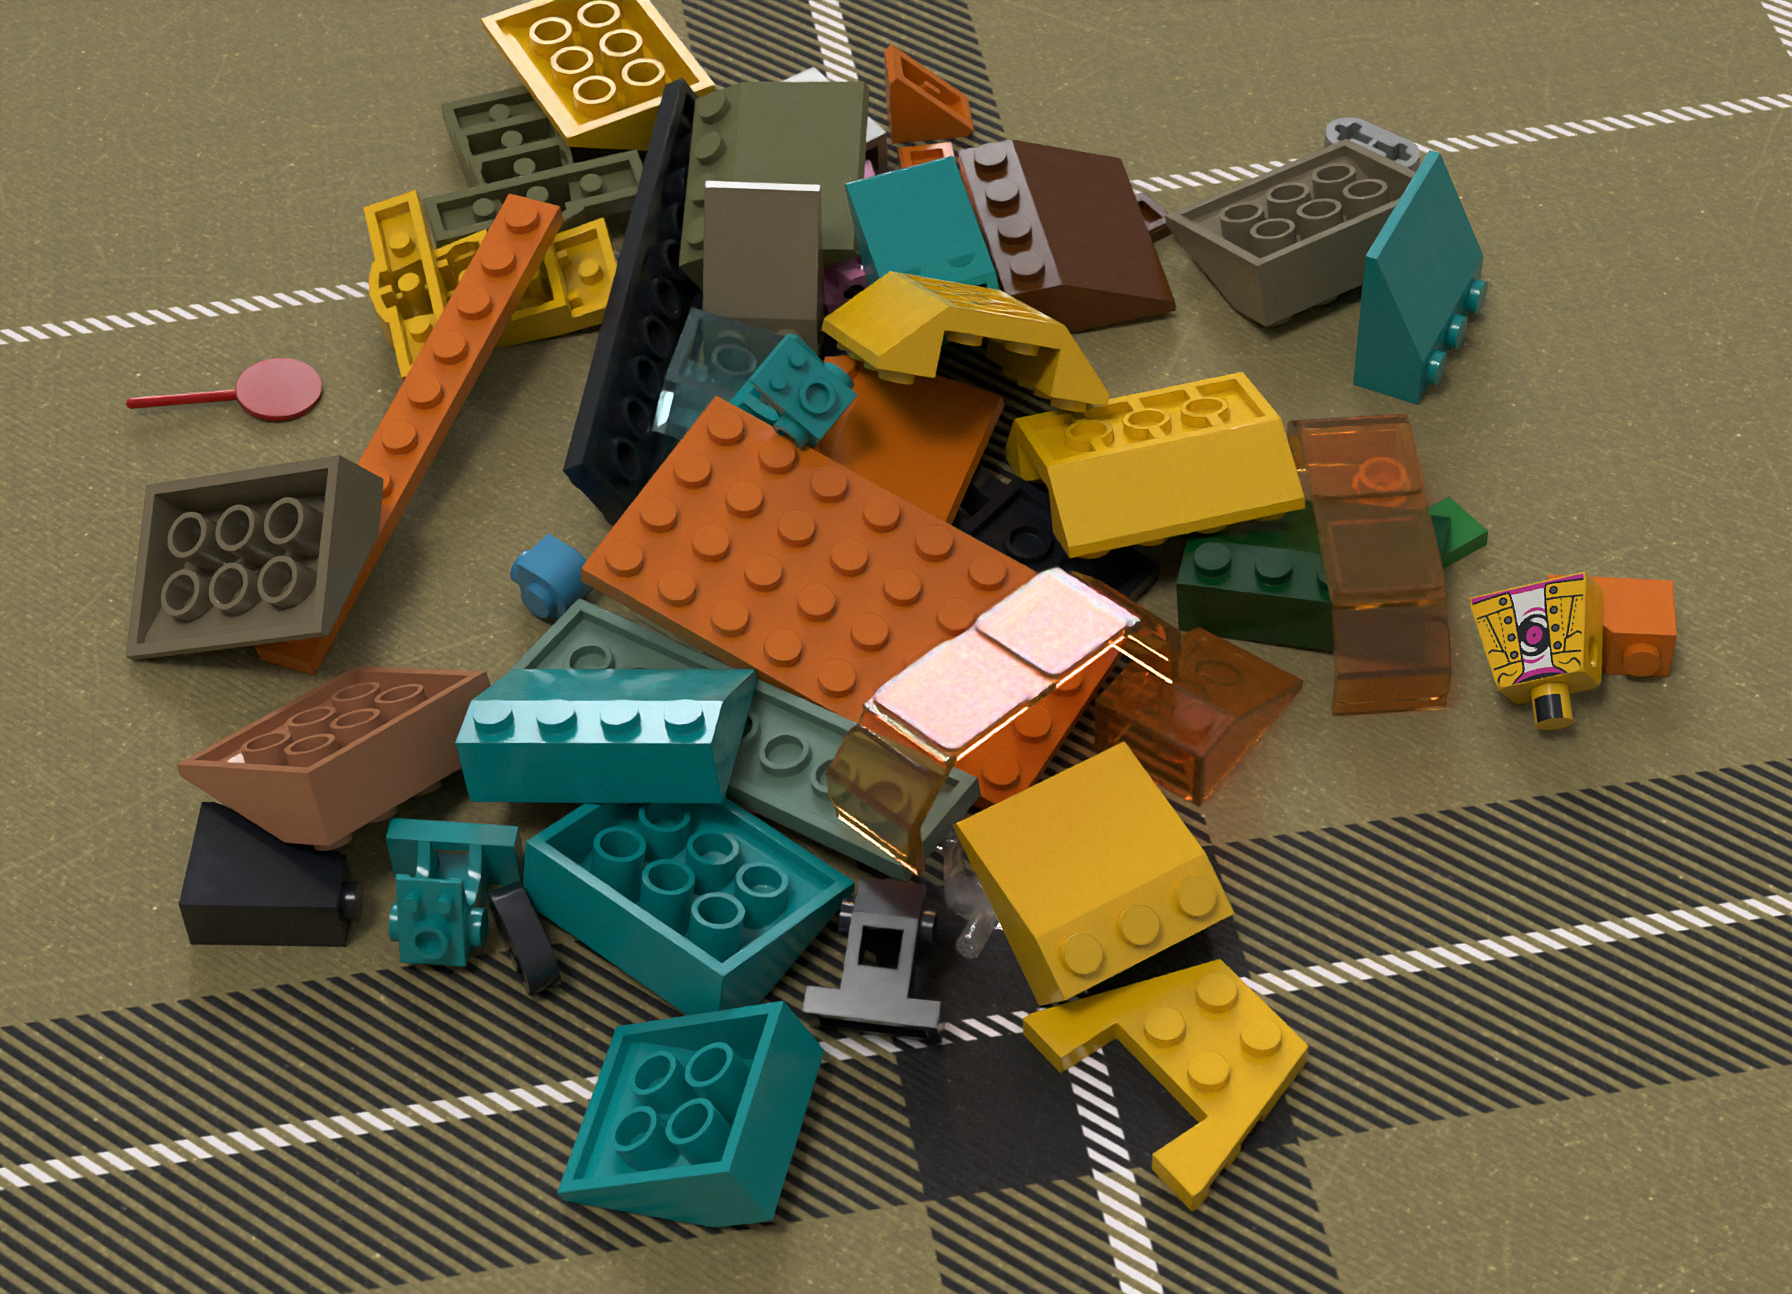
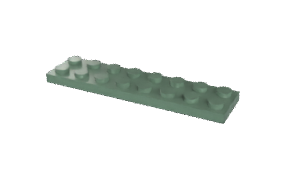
[505,598,981,882]

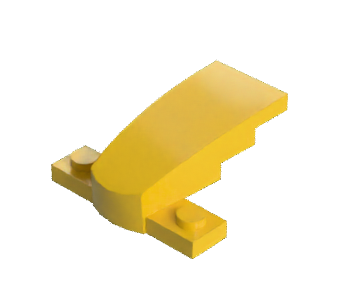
[363,190,618,382]

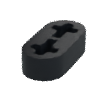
[487,881,561,996]

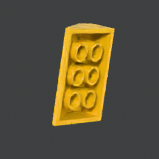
[481,0,715,151]

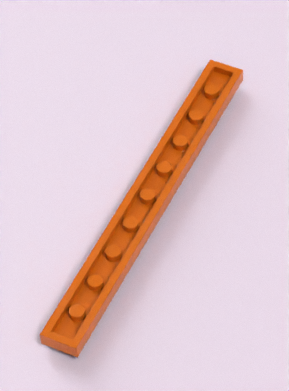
[255,194,564,676]

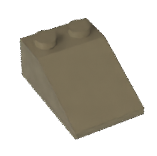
[703,181,825,365]

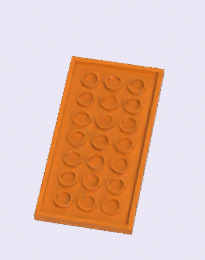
[581,396,1136,810]

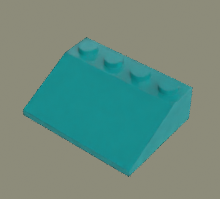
[455,669,758,804]
[523,797,855,1015]

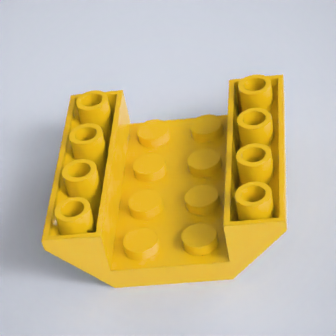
[822,271,1110,412]
[1005,372,1305,559]

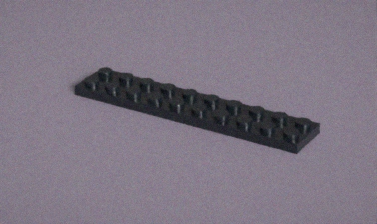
[563,77,703,526]

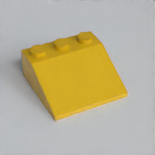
[953,741,1234,1006]

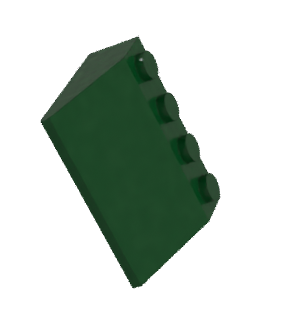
[1176,500,1451,663]

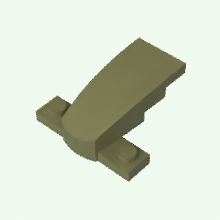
[423,85,643,249]

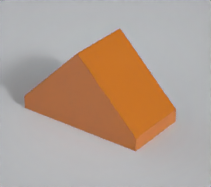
[884,44,974,144]

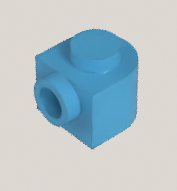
[510,533,594,620]

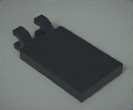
[952,464,1160,618]

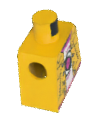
[1469,571,1604,730]

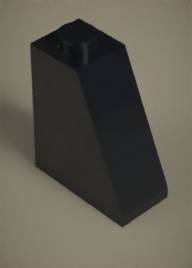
[179,802,363,947]

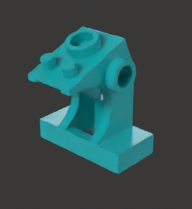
[729,333,857,450]
[386,818,525,967]

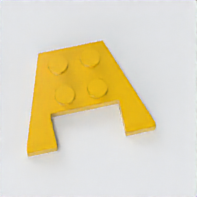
[1023,959,1309,1211]

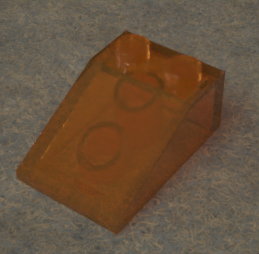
[1094,627,1303,806]

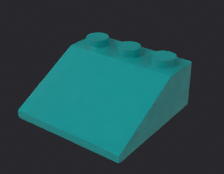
[1353,150,1488,405]
[557,1001,825,1228]

